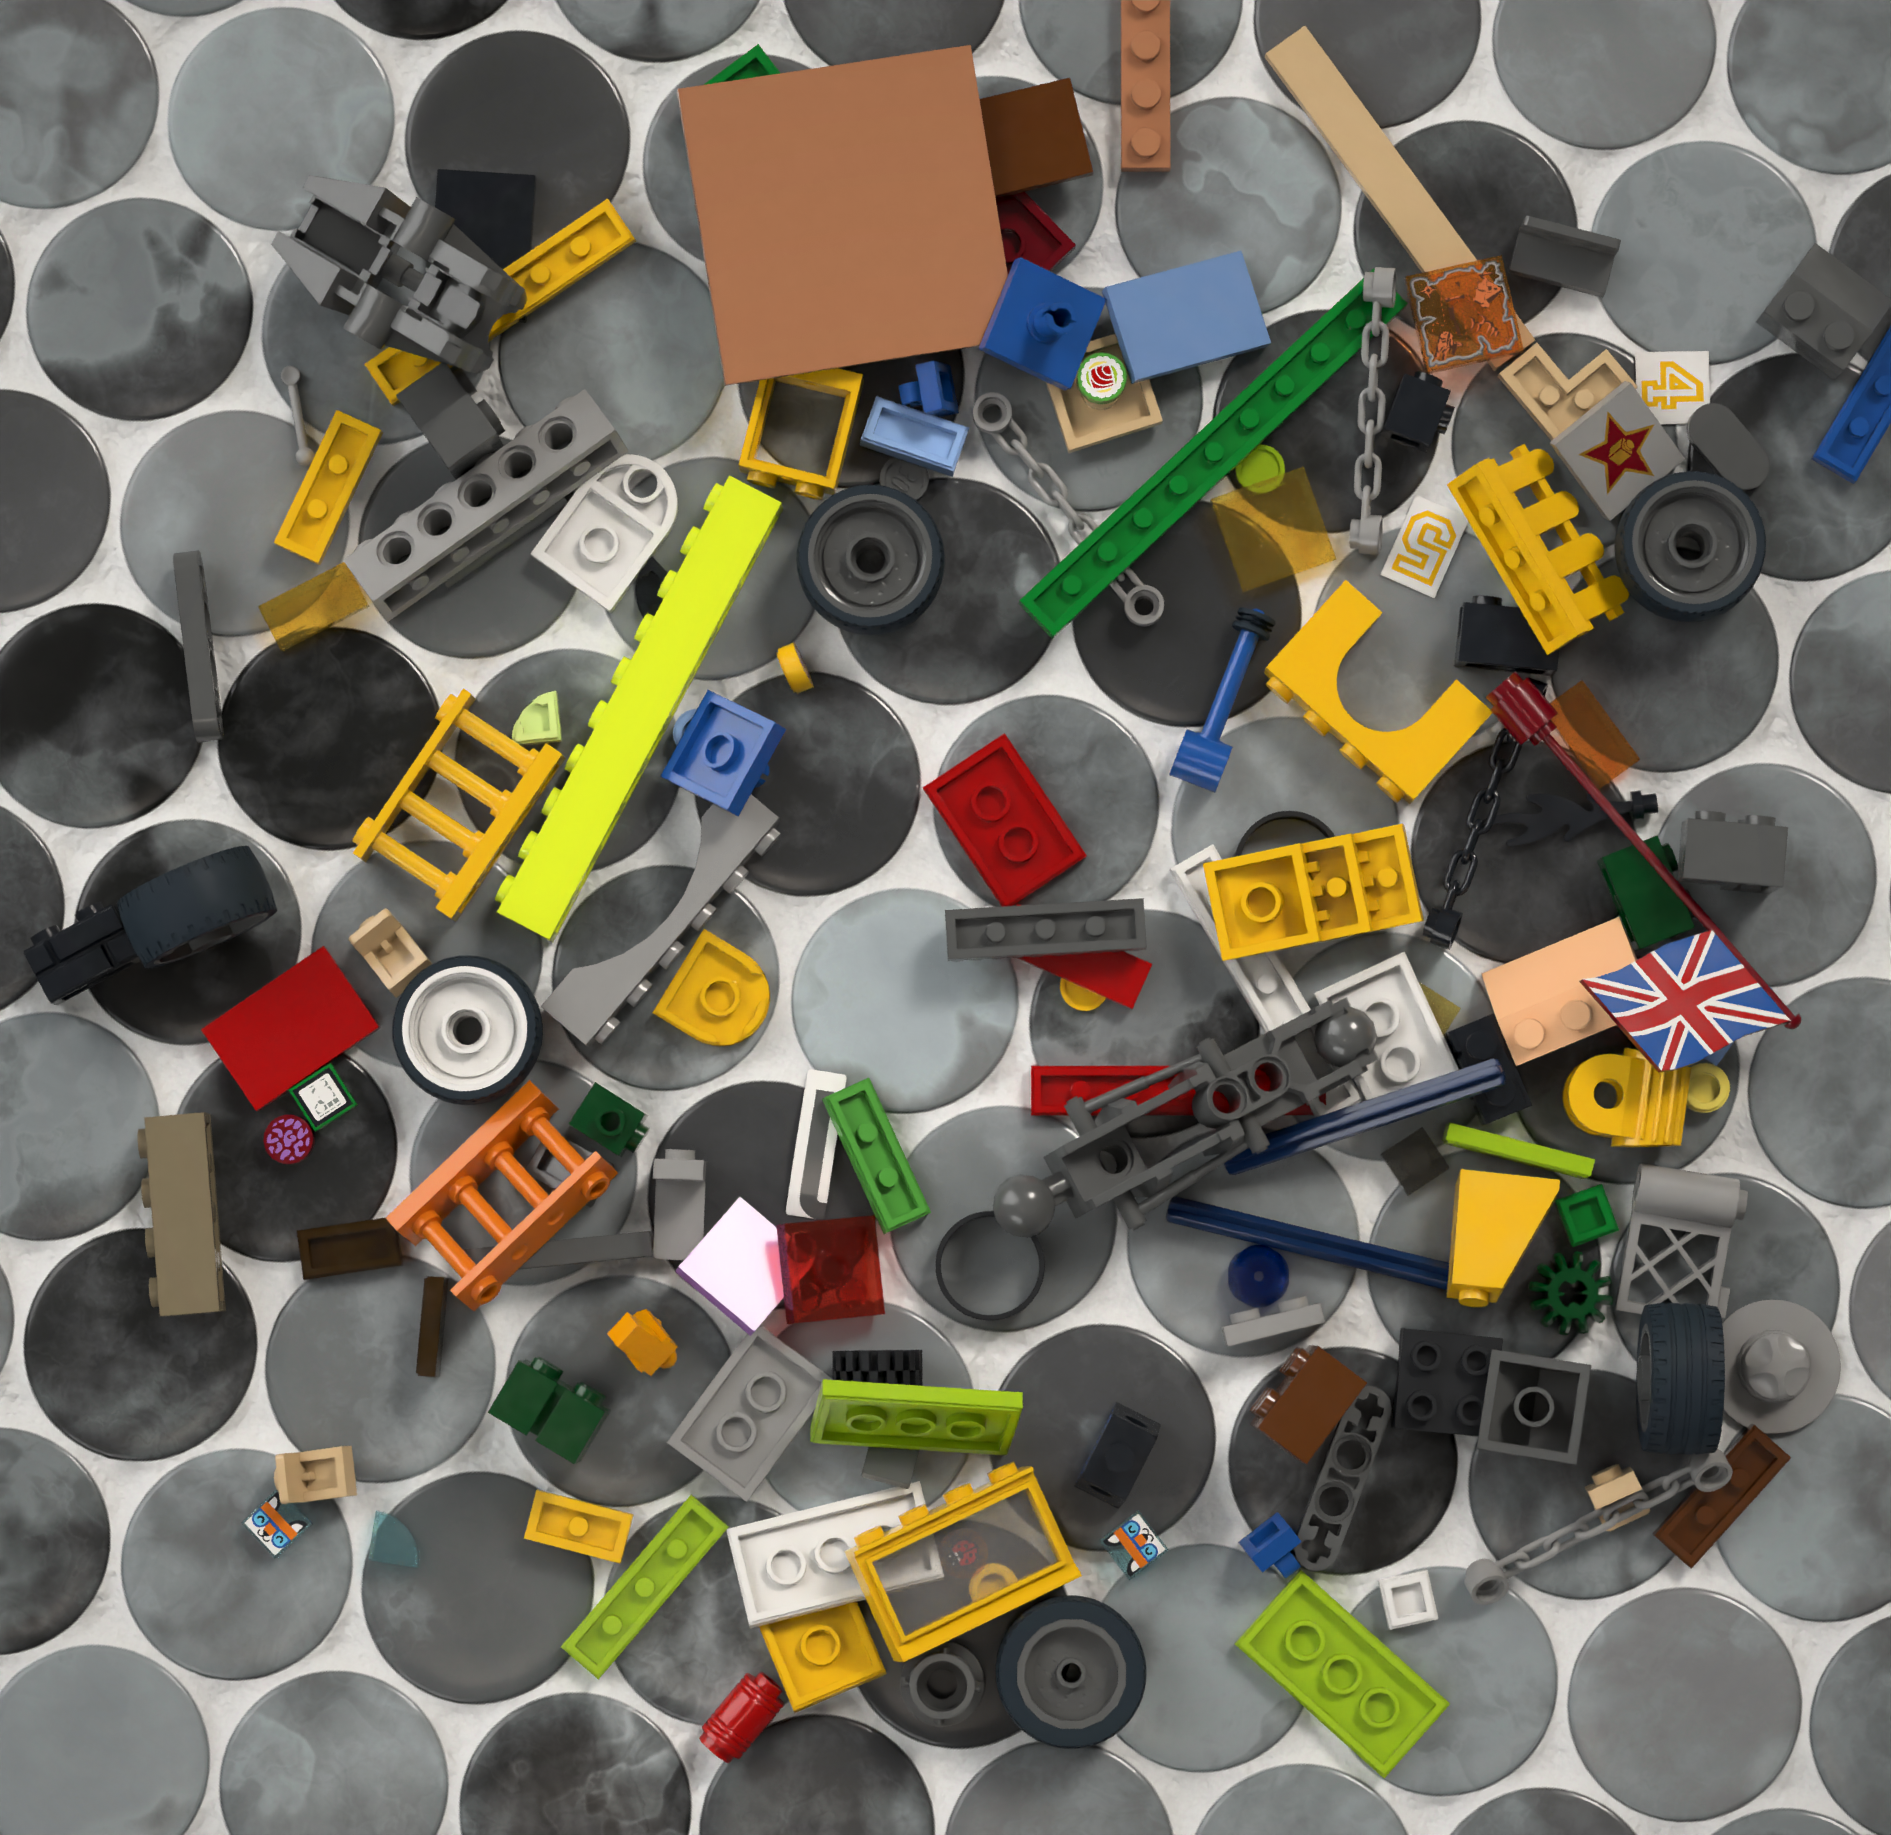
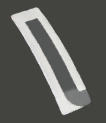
[786,1069,846,1220]

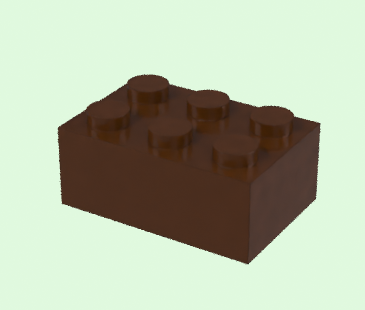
[1249,1345,1367,1464]

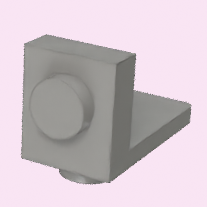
[653,1149,706,1260]

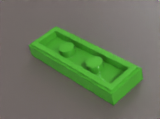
[822,1078,931,1234]

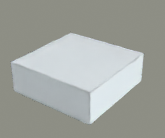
[1378,1569,1438,1630]

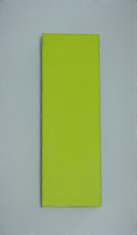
[1442,1123,1595,1179]

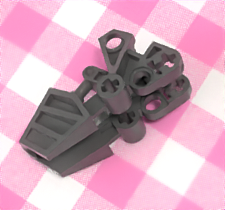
[271,175,527,374]

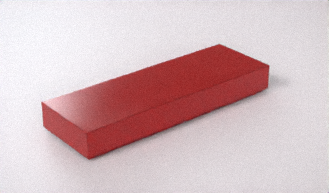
[1016,904,1152,1010]

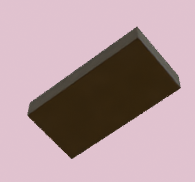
[297,1218,403,1280]
[416,1276,449,1377]

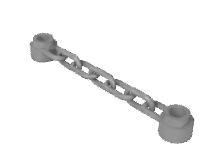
[1349,267,1397,555]
[973,392,1164,626]
[1465,1449,1733,1605]

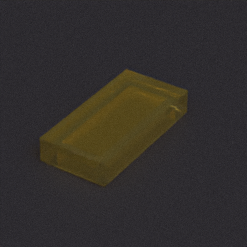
[258,562,370,652]

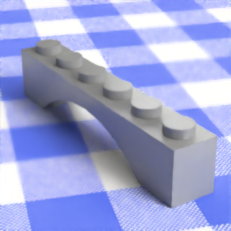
[541,794,781,1047]

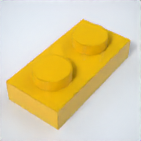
[524,1489,634,1563]

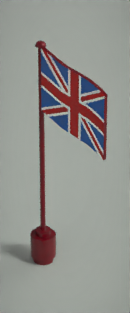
[1485,671,1801,1073]

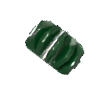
[1528,1251,1613,1335]

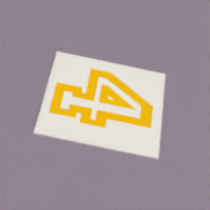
[1635,351,1710,425]

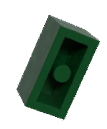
[1597,835,1695,952]

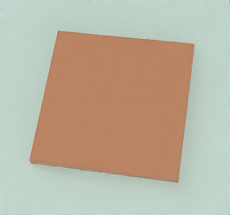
[677,45,1008,386]

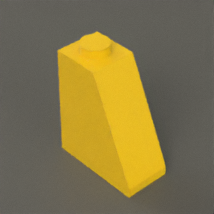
[1446,1169,1560,1307]

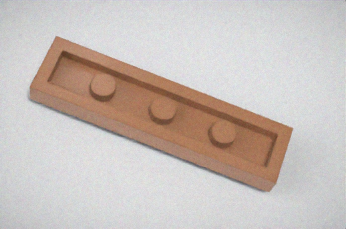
[1121,0,1170,172]

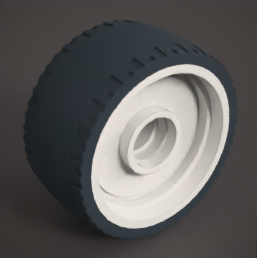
[392,956,543,1105]

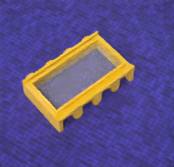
[844,1462,1082,1662]

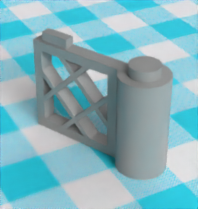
[1614,1163,1748,1318]

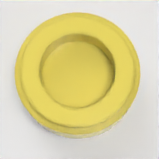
[1686,1063,1730,1113]

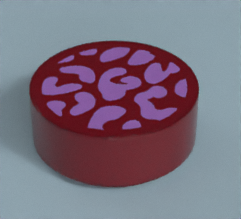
[263,1115,315,1165]

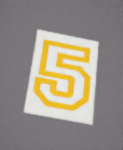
[1380,495,1468,598]

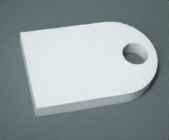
[530,454,678,613]

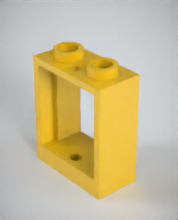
[738,368,864,500]

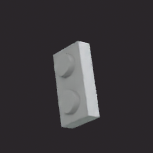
[1221,1296,1325,1346]

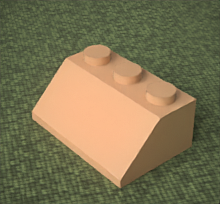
[1482,917,1638,1066]

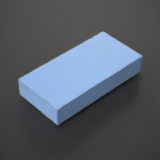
[860,396,969,477]

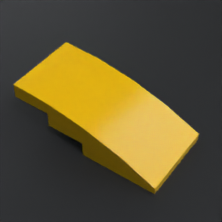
[1203,824,1424,961]

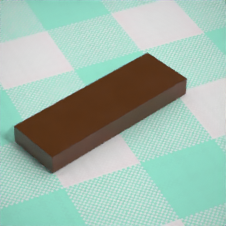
[1652,1423,1791,1569]

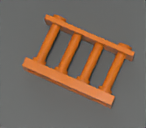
[386,1080,618,1311]

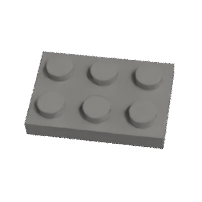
[667,1325,833,1502]

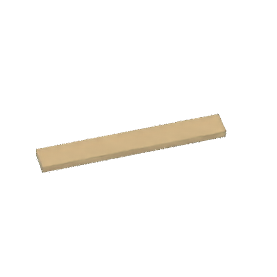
[1265,26,1536,371]

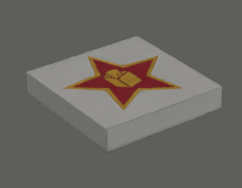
[1550,381,1685,521]

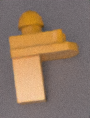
[607,1309,678,1376]

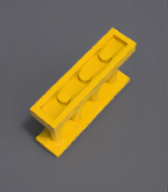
[352,688,566,922]

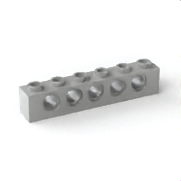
[343,389,628,622]

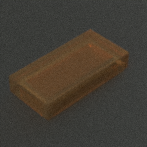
[1550,680,1640,789]

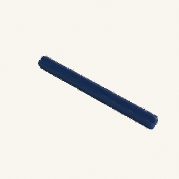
[1224,1058,1506,1175]
[1166,1196,1449,1290]

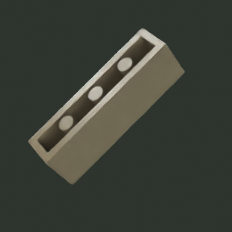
[137,1112,226,1316]

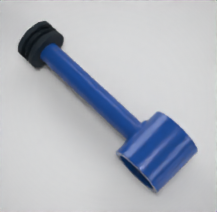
[1169,607,1276,793]

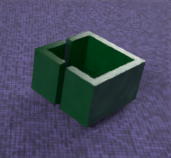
[487,1356,611,1464]

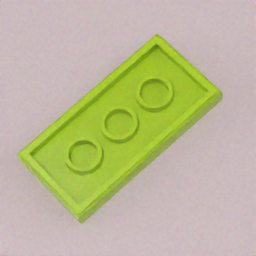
[810,1379,1023,1455]
[1234,1569,1450,1778]

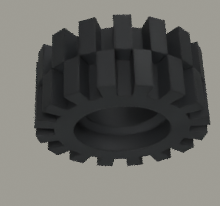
[832,1350,923,1386]

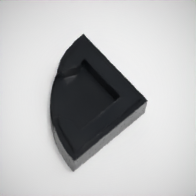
[635,556,668,618]

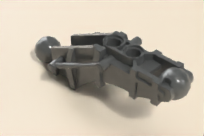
[993,997,1379,1238]

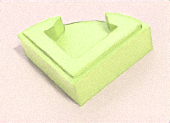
[512,691,562,746]

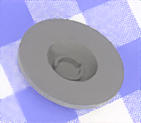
[1722,1300,1841,1434]

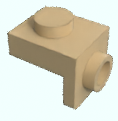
[349,909,432,998]
[274,1446,357,1504]
[1585,1464,1650,1531]

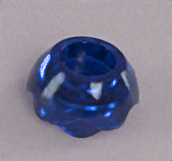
[1228,1245,1289,1308]

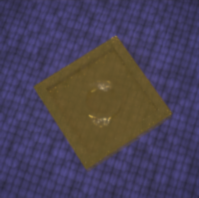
[1210,466,1336,593]

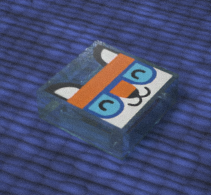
[241,1489,313,1559]
[1099,1510,1169,1580]

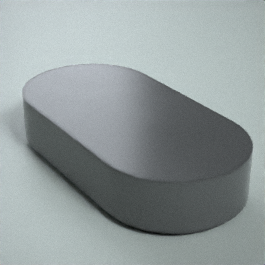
[1687,403,1770,492]

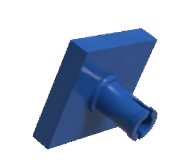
[978,257,1107,390]
[661,690,786,816]

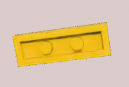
[274,410,383,565]

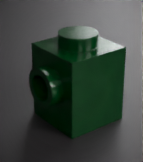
[569,1082,650,1157]

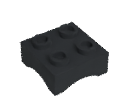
[1391,1328,1503,1436]

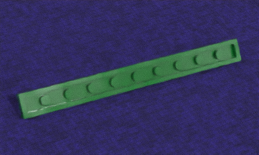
[1018,268,1408,639]

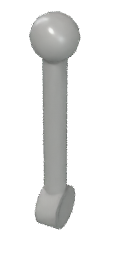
[281,366,315,466]

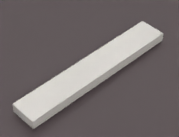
[1169,844,1363,1117]

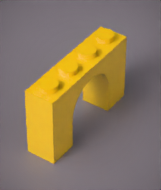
[1264,580,1492,804]

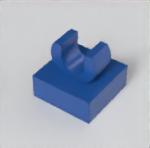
[899,360,959,417]
[1238,1512,1301,1579]

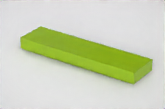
[561,1494,729,1680]

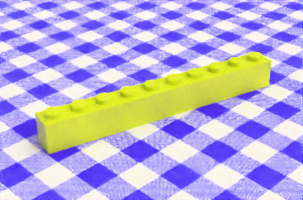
[495,475,783,943]

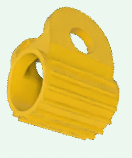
[1562,1048,1692,1147]

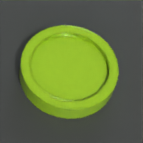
[1235,444,1285,494]

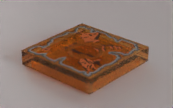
[1404,255,1524,374]

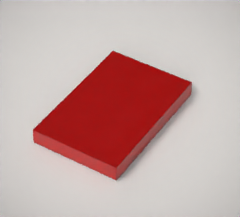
[923,733,1087,907]
[201,946,381,1112]

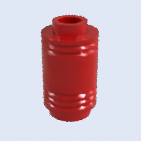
[699,1672,785,1763]

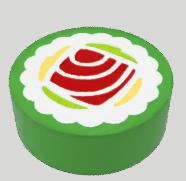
[1077,352,1127,404]

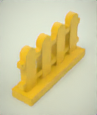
[1447,444,1629,655]

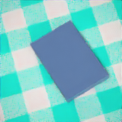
[1102,251,1271,384]

